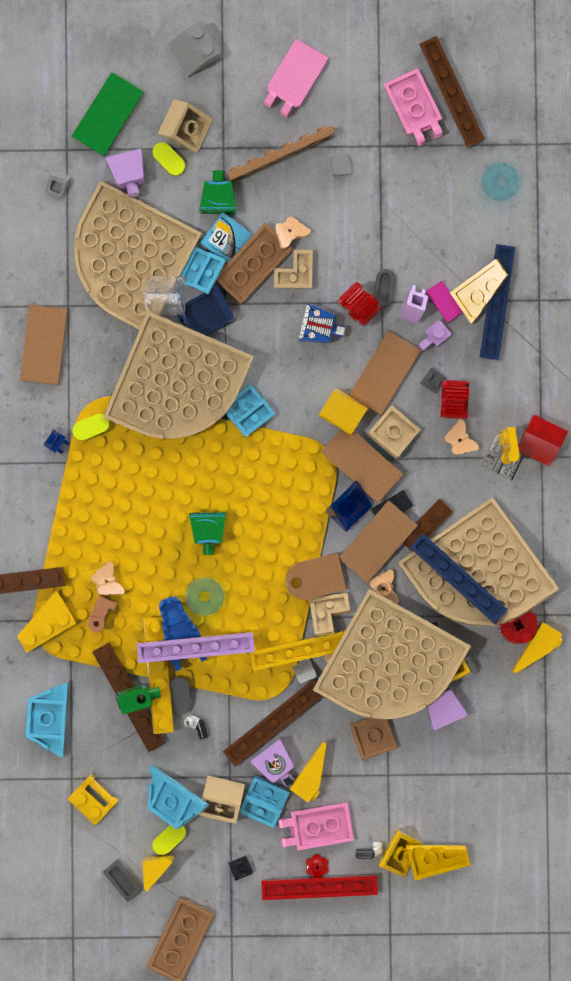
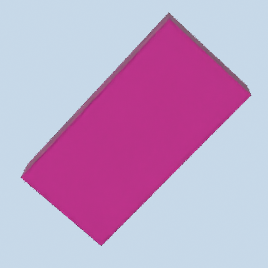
[426,280,463,323]

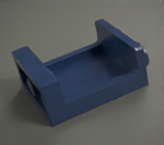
[175,285,235,336]

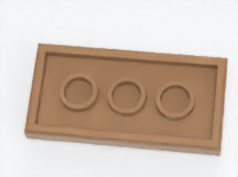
[216,223,293,305]
[20,305,68,385]
[349,330,421,415]
[321,430,403,503]
[339,500,418,583]
[146,896,215,981]

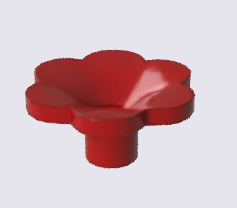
[306,854,328,878]

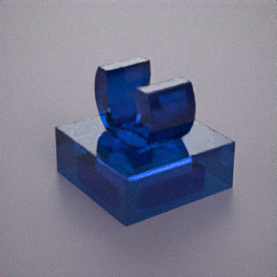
[43,429,69,454]

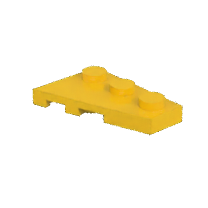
[17,590,77,653]
[405,845,471,881]

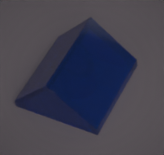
[325,480,372,532]

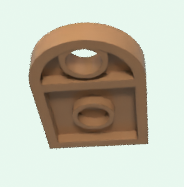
[285,552,346,600]

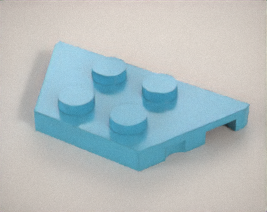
[26,683,68,757]
[148,766,209,829]

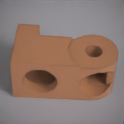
[88,596,118,632]

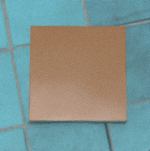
[349,717,398,760]

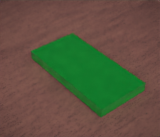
[72,72,144,157]

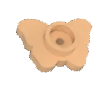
[275,217,311,249]
[444,419,479,455]
[91,561,124,596]
[370,569,399,604]

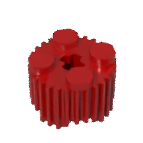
[337,281,382,327]
[440,380,469,419]
[498,610,538,645]

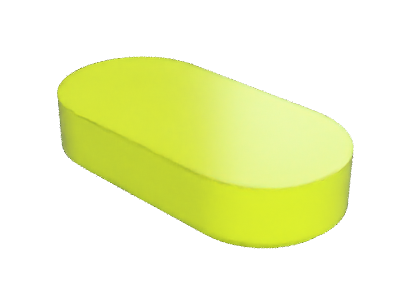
[153,142,185,176]
[72,414,110,441]
[152,825,186,855]

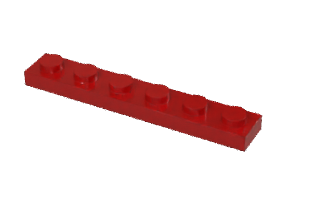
[261,875,378,900]

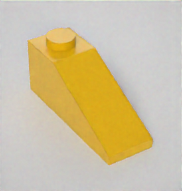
[511,622,563,673]
[290,741,326,803]

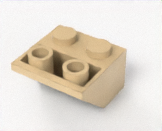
[198,775,245,824]

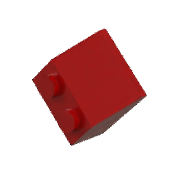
[518,415,568,467]

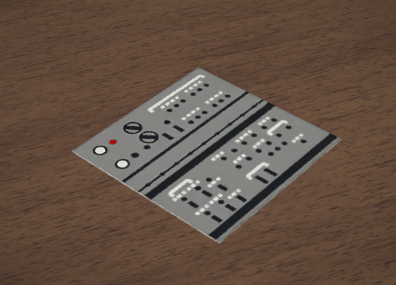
[480,433,525,481]

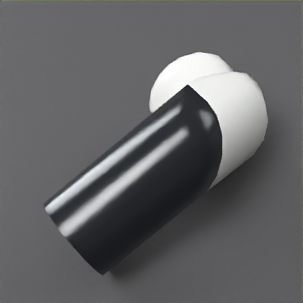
[184,715,208,740]
[355,842,383,859]

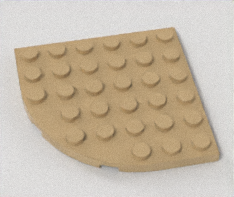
[74,180,202,330]
[103,311,254,438]
[398,497,559,626]
[313,589,471,719]

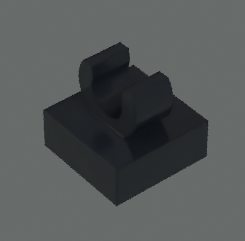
[228,855,253,881]

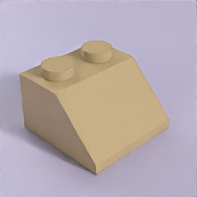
[158,99,213,153]

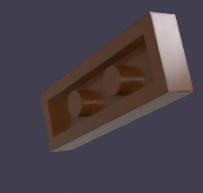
[403,498,453,552]

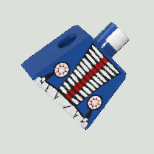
[299,304,345,343]

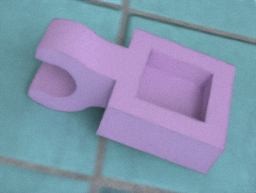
[418,320,452,351]

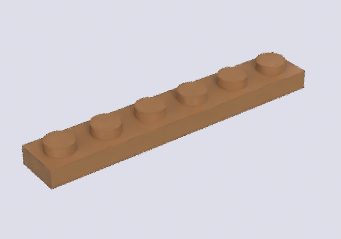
[227,125,335,183]

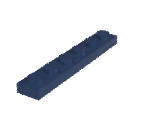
[479,244,515,361]
[410,534,508,625]

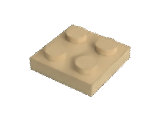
[367,405,421,459]

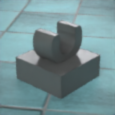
[420,367,447,394]

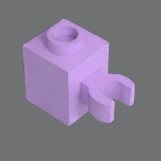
[400,285,428,323]

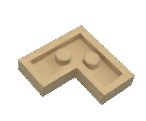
[274,250,313,289]
[309,593,350,637]

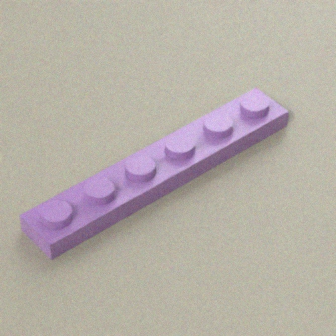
[137,632,255,663]

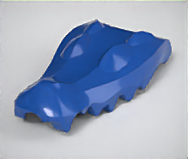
[159,597,207,671]

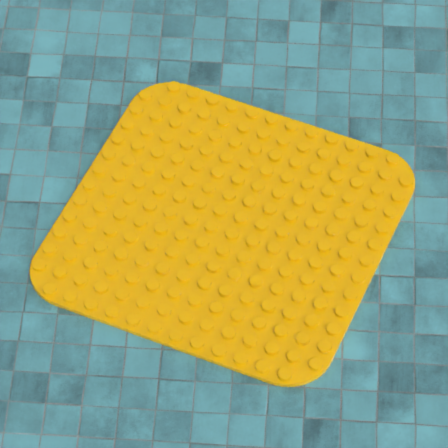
[33,396,337,700]

